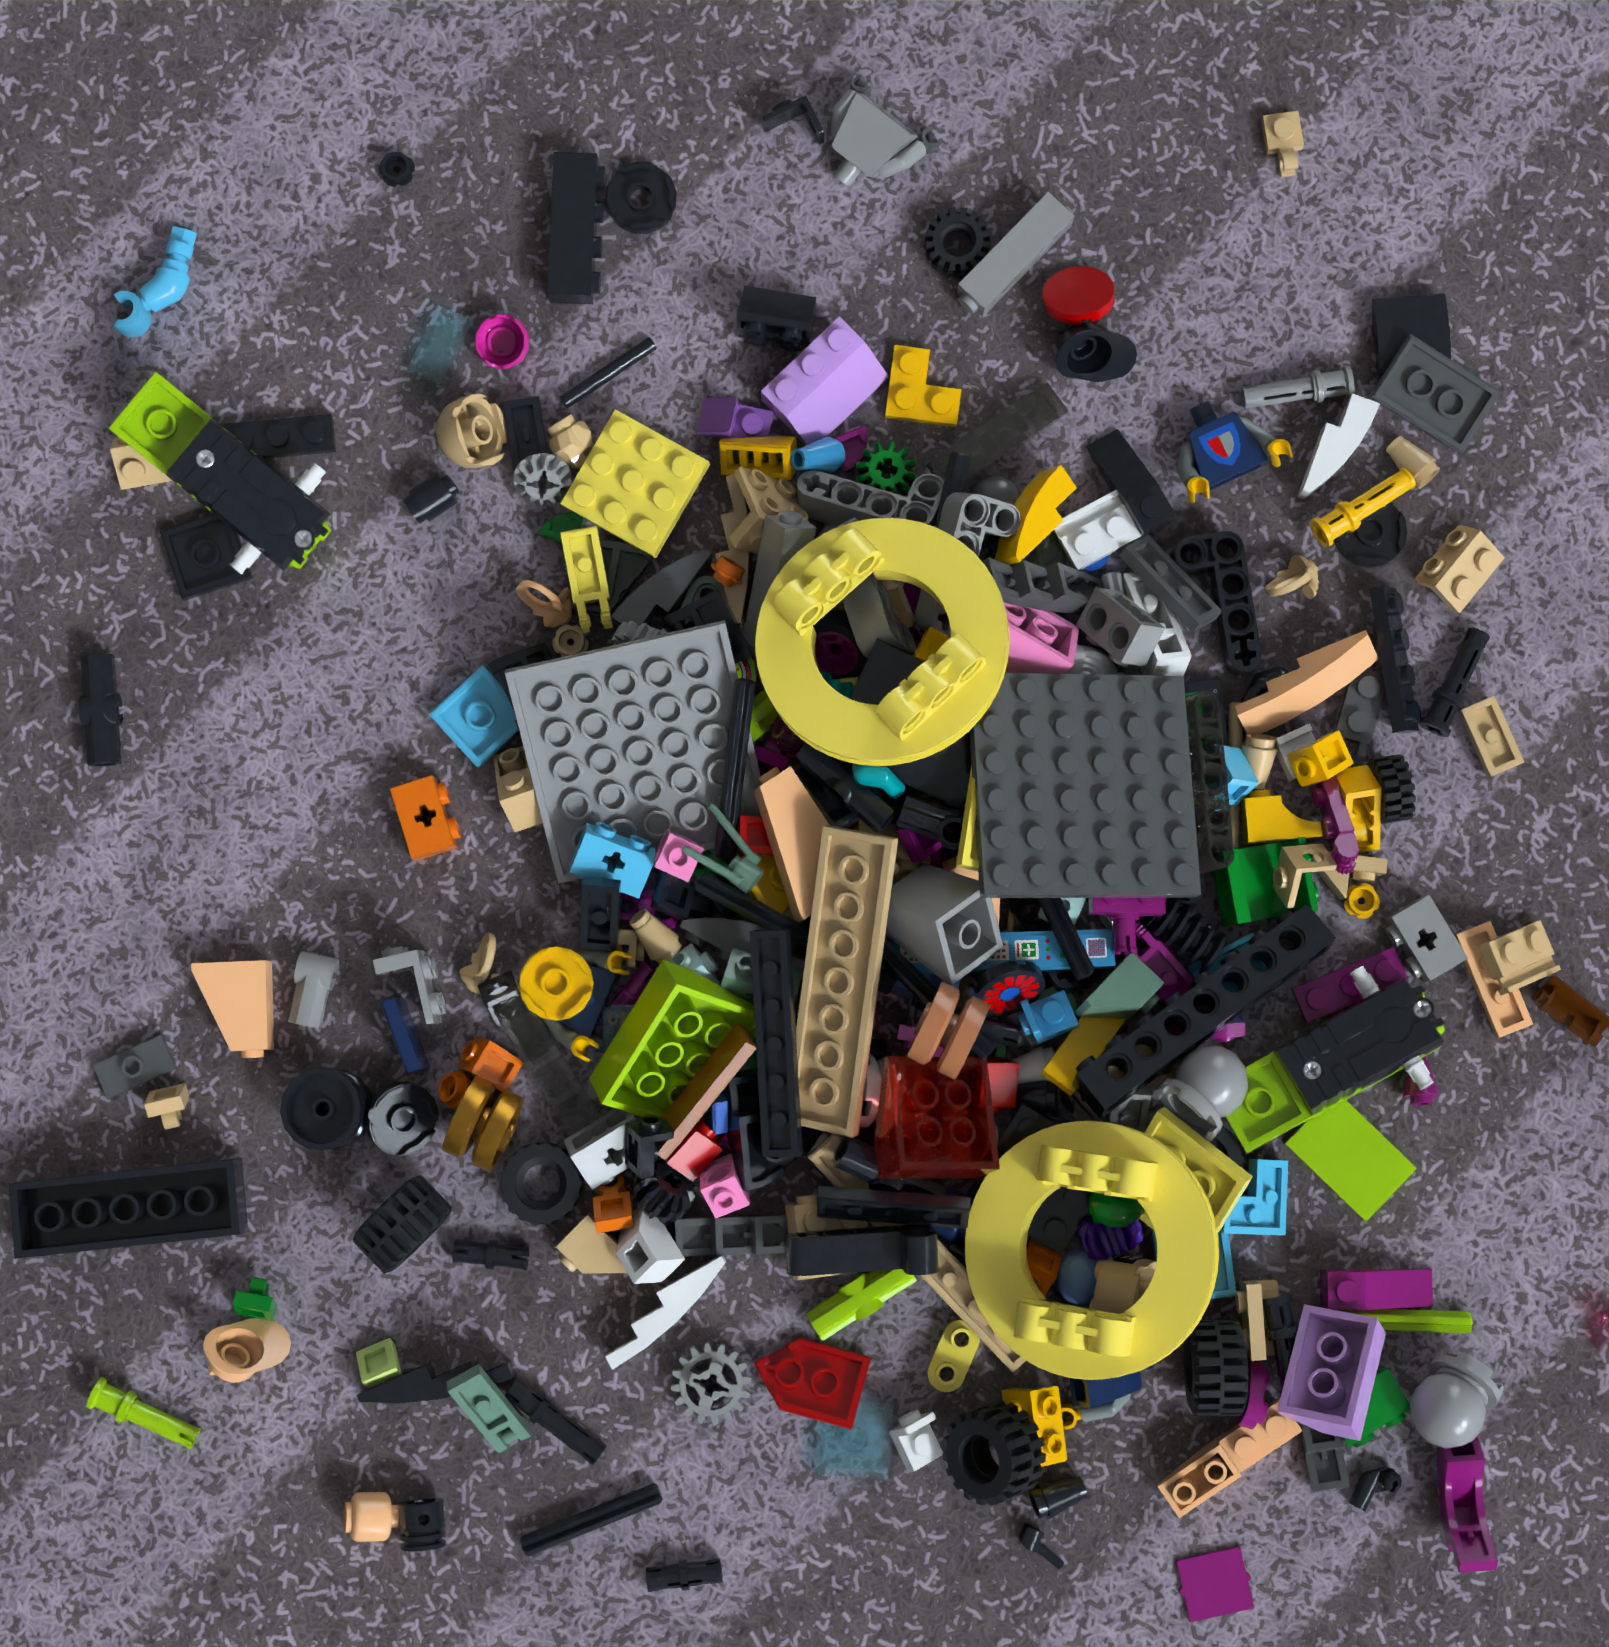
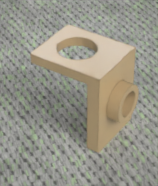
[1273,843,1337,908]

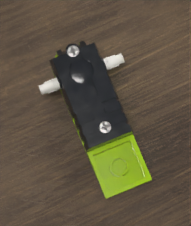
[108,372,332,574]
[1225,966,1445,1154]

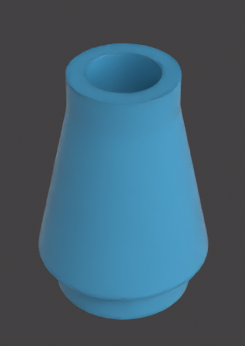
[790,437,845,473]

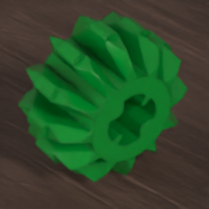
[856,441,917,495]

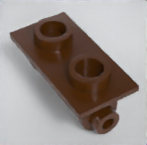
[1532,975,1609,1047]

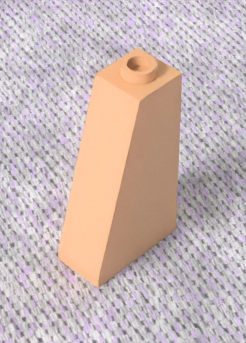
[753,766,829,923]

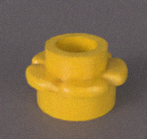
[1344,883,1380,919]

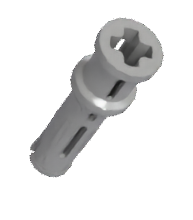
[1241,365,1355,410]

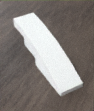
[605,1255,726,1370]

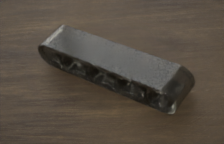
[1185,690,1234,875]

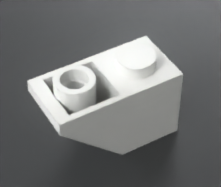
[616,1205,685,1284]

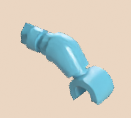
[113,226,197,337]

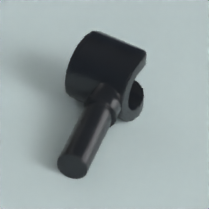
[1019,1524,1064,1569]

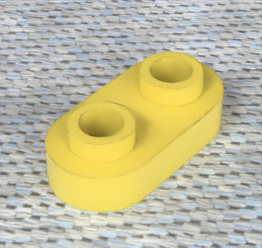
[927,1319,980,1392]

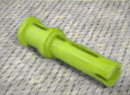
[86,1377,201,1450]

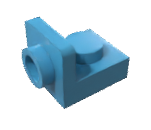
[1018,990,1080,1044]

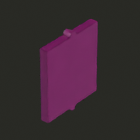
[1176,1546,1254,1622]

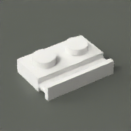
[1053,490,1142,571]

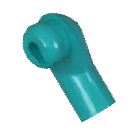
[852,764,905,799]

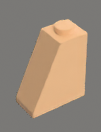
[191,960,274,1058]

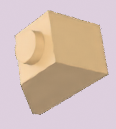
[556,1213,627,1274]

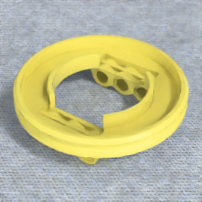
[755,518,1010,766]
[965,1121,1219,1380]

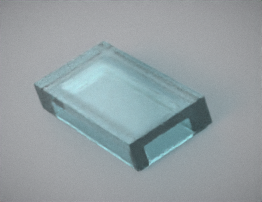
[407,305,472,387]

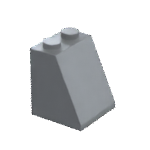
[885,863,1004,985]

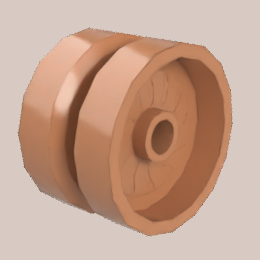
[906,981,991,1080]

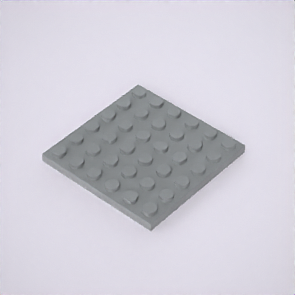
[505,620,762,884]

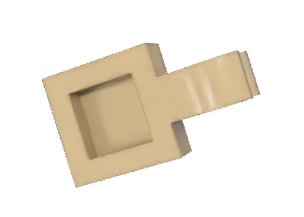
[1261,111,1304,177]

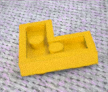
[885,345,962,427]

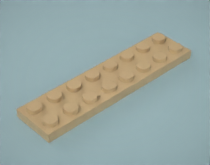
[796,825,898,1138]

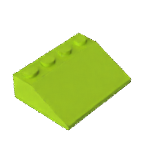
[589,960,755,1121]

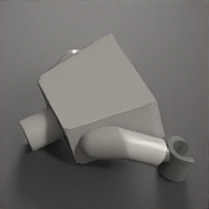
[830,74,942,186]

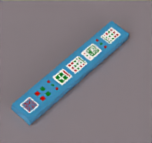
[889,929,1115,974]

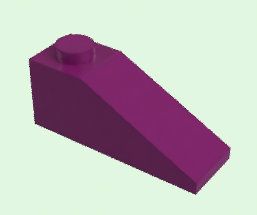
[1320,1269,1433,1310]

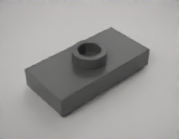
[93,1035,178,1099]

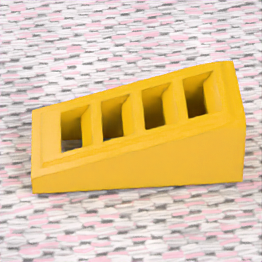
[719,436,797,480]

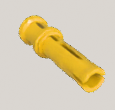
[1309,468,1416,548]

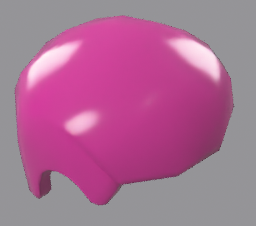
[475,314,530,369]

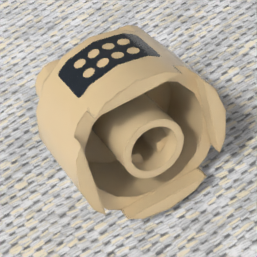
[1089,1254,1157,1314]

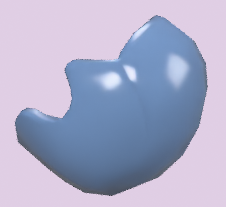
[1055,1247,1107,1308]

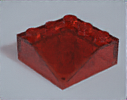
[875,1056,1000,1179]

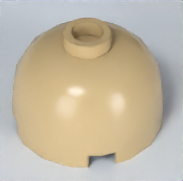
[436,394,508,468]

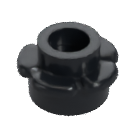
[379,152,415,187]

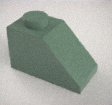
[1074,954,1164,1019]

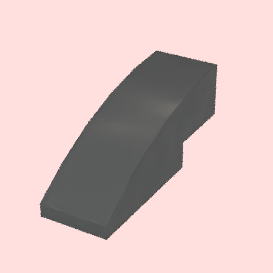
[611,549,713,626]

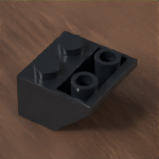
[737,286,816,351]

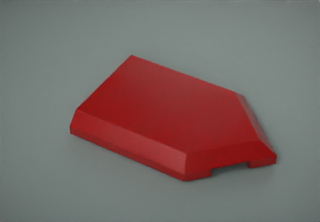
[753,1337,871,1430]

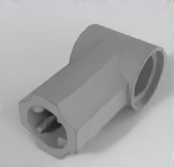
[288,951,339,1029]

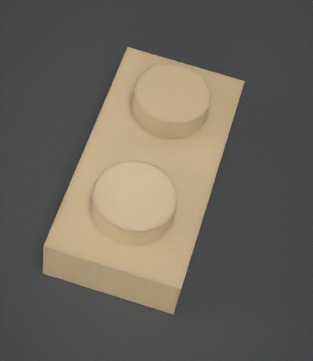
[1458,695,1525,778]

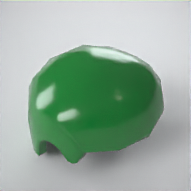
[1088,1192,1145,1227]

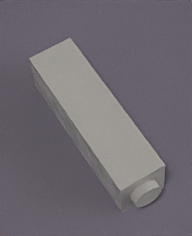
[957,192,1075,317]
[744,510,816,648]

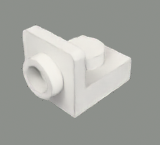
[888,1409,943,1472]

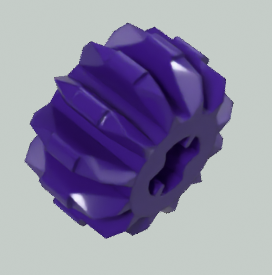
[1077,1216,1143,1260]

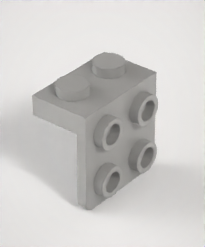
[373,946,447,1024]

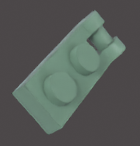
[446,1364,533,1453]

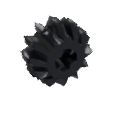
[630,1159,696,1224]

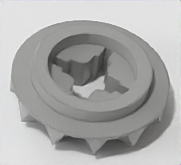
[513,453,572,507]

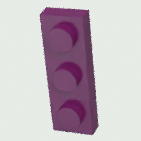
[1291,947,1409,1023]

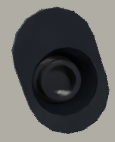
[1055,322,1137,382]

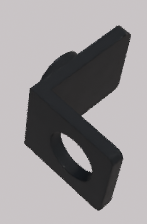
[762,95,824,145]
[477,970,530,1026]

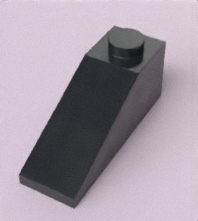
[1086,429,1176,538]

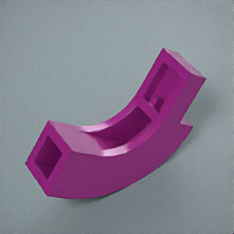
[1437,1436,1498,1573]

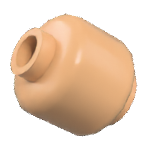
[343,1492,399,1542]

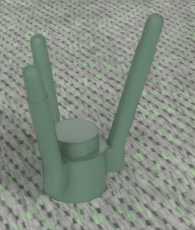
[682,803,764,894]

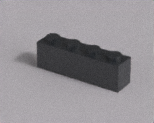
[547,152,606,304]

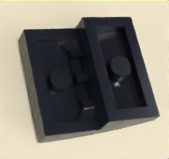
[1372,293,1451,375]

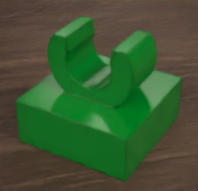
[233,1277,277,1321]

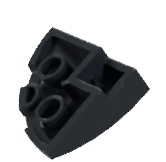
[722,1068,821,1191]

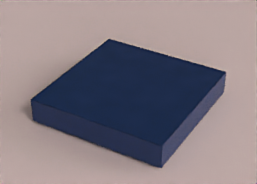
[381,997,430,1073]

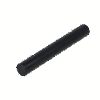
[559,337,657,409]

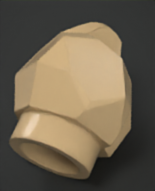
[547,414,593,469]

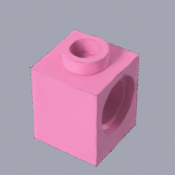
[653,829,704,882]
[700,1153,750,1218]

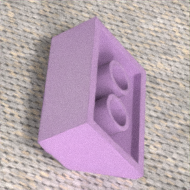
[761,316,889,446]
[1277,1304,1386,1441]

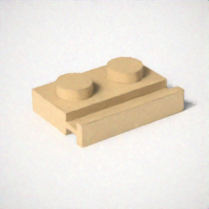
[1479,920,1561,996]

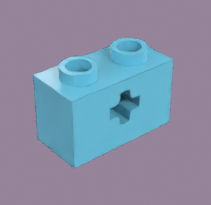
[569,822,656,899]

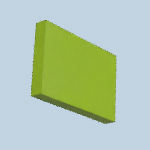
[1284,1100,1417,1222]

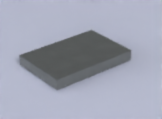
[1369,334,1501,454]

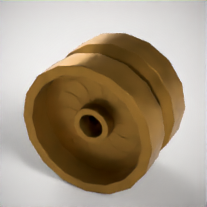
[442,1076,525,1172]

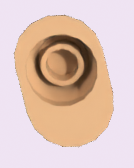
[203,1318,291,1383]

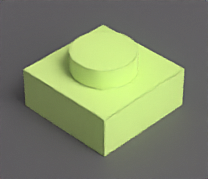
[356,1338,402,1389]

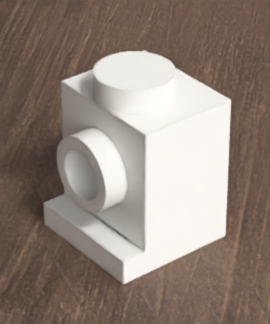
[1275,723,1316,782]

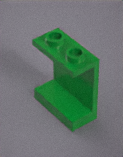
[1209,837,1319,927]

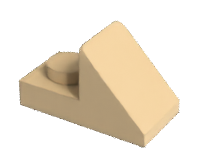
[1312,852,1388,900]

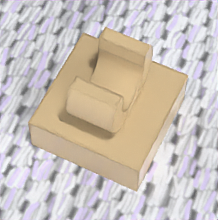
[144,1083,189,1130]

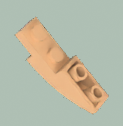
[1157,1397,1302,1518]

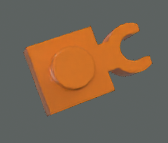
[593,1175,634,1233]

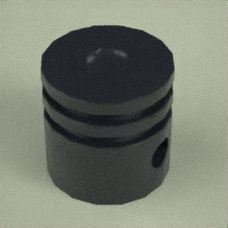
[398,1498,446,1552]

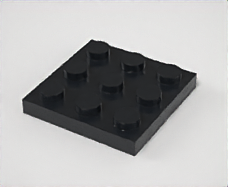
[966,1101,1091,1254]

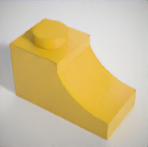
[1336,765,1382,853]
[1240,790,1322,845]

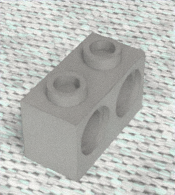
[1076,587,1165,667]

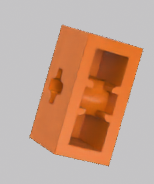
[390,775,461,861]

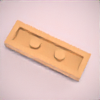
[1454,921,1533,1038]

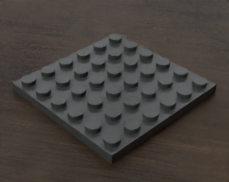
[969,673,1201,898]

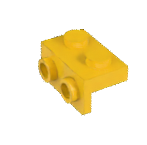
[1001,1386,1067,1467]

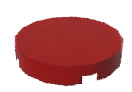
[1043,266,1115,325]

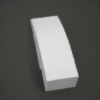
[1297,394,1380,499]

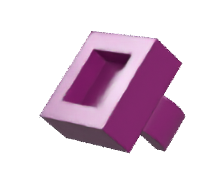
[754,736,789,776]

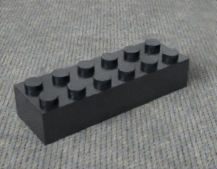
[8,1158,249,1259]

